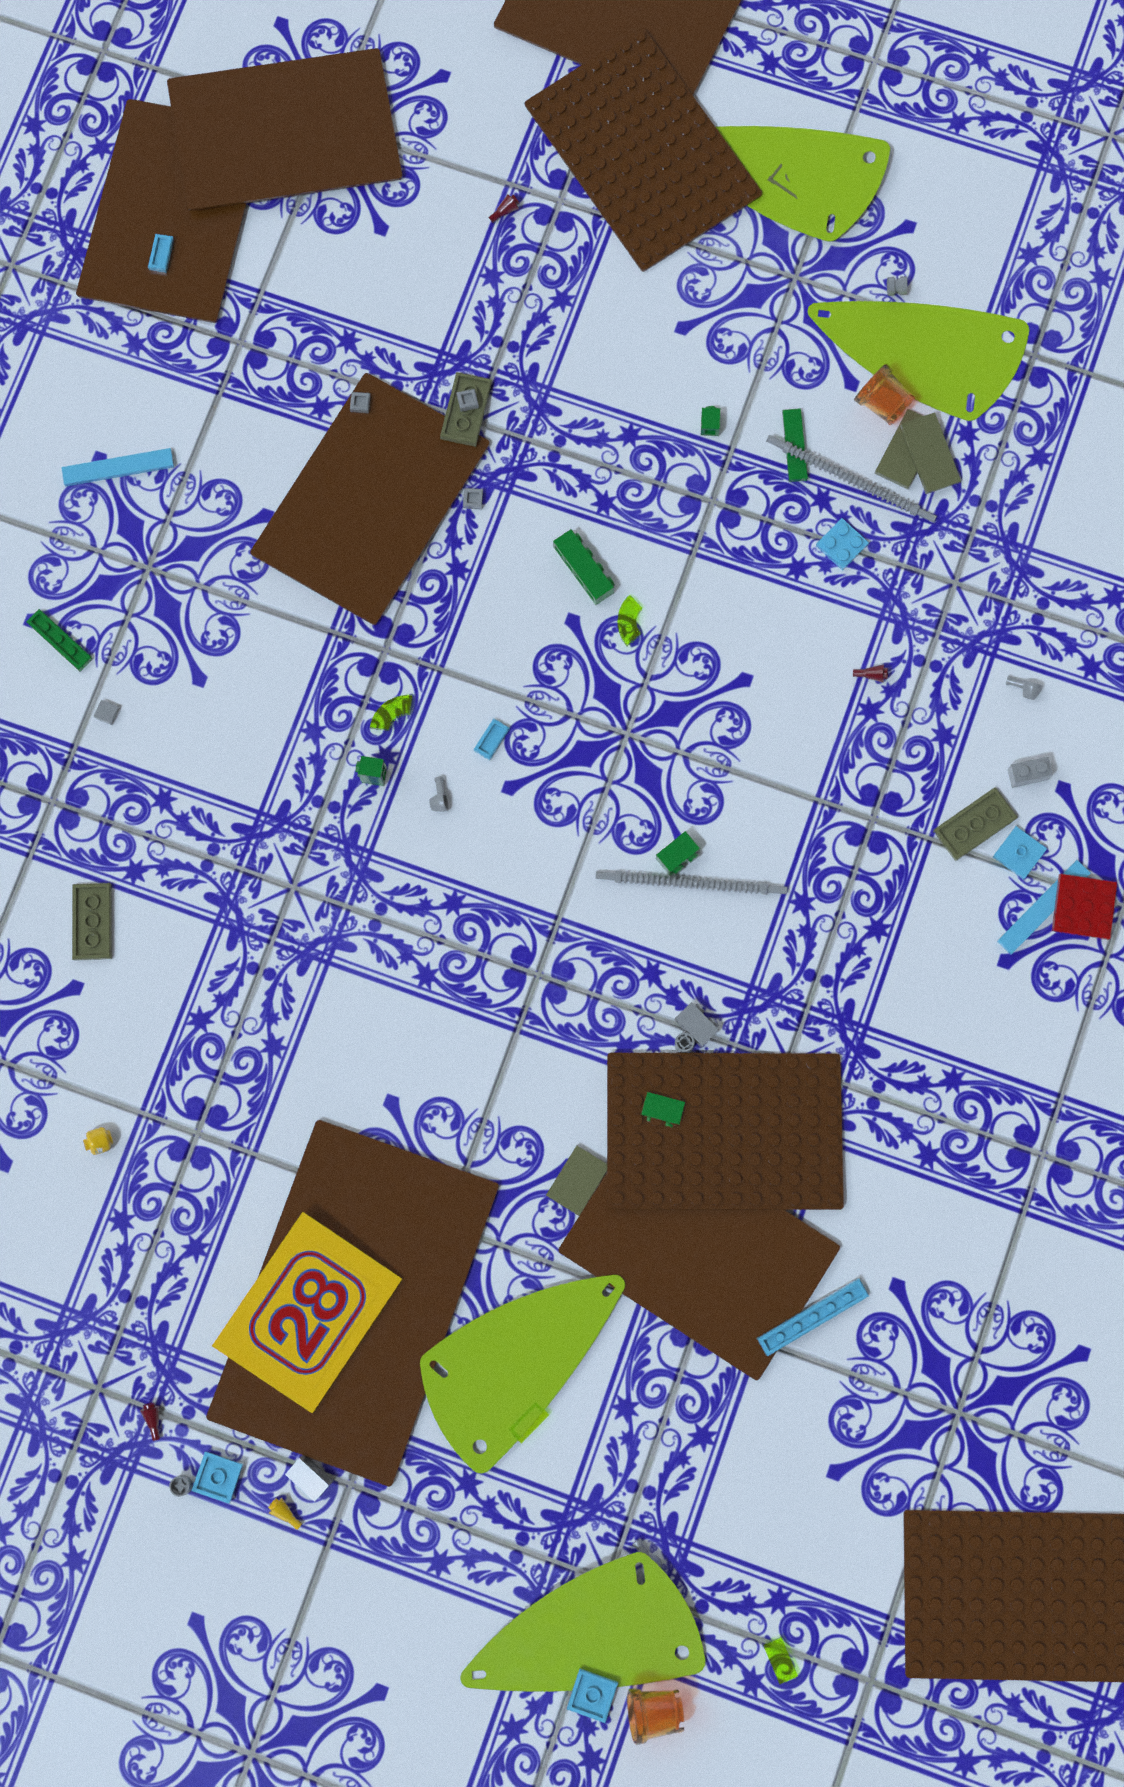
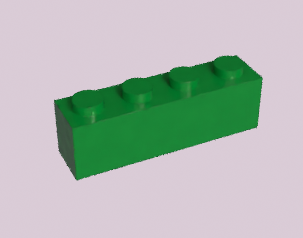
[553,529,615,605]

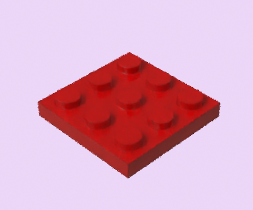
[1052,874,1117,940]

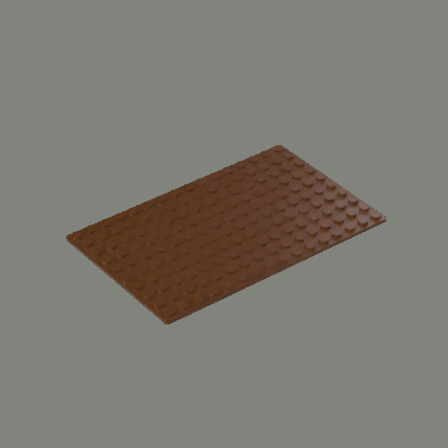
[206,1120,499,1487]

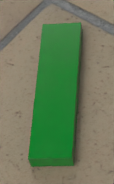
[782,408,808,482]
[26,609,93,672]

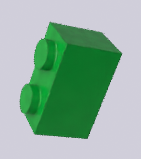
[355,756,387,786]
[655,831,700,875]
[641,1092,685,1127]

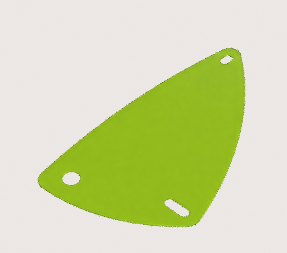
[716,126,890,242]
[807,301,1029,421]
[420,1275,625,1473]
[460,1552,705,1692]

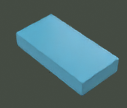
[148,234,174,273]
[474,718,510,761]

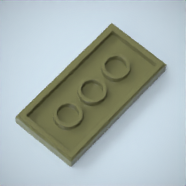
[440,372,492,447]
[874,409,941,489]
[900,412,961,494]
[933,787,1018,862]
[72,883,112,961]

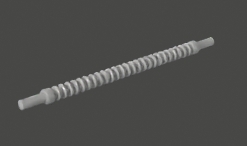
[766,435,937,523]
[595,871,787,895]

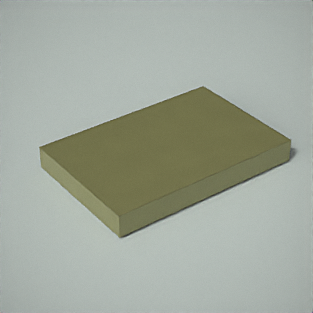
[546,1145,607,1216]

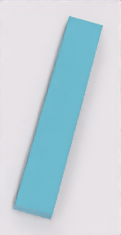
[62,448,174,487]
[997,860,1091,955]
[757,1278,869,1356]

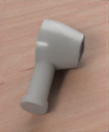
[1006,675,1043,700]
[429,776,449,812]
[632,1538,662,1571]

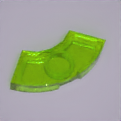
[617,595,642,647]
[370,695,413,731]

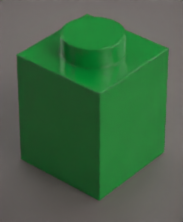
[700,406,720,436]

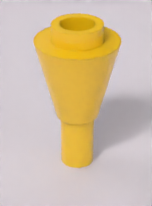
[268,1498,302,1530]

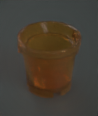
[854,364,915,426]
[627,1688,684,1745]

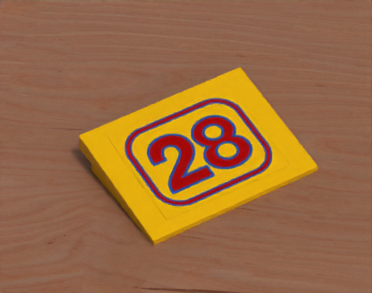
[212,1212,402,1413]

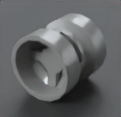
[887,276,907,296]
[675,1033,694,1053]
[169,1475,193,1497]

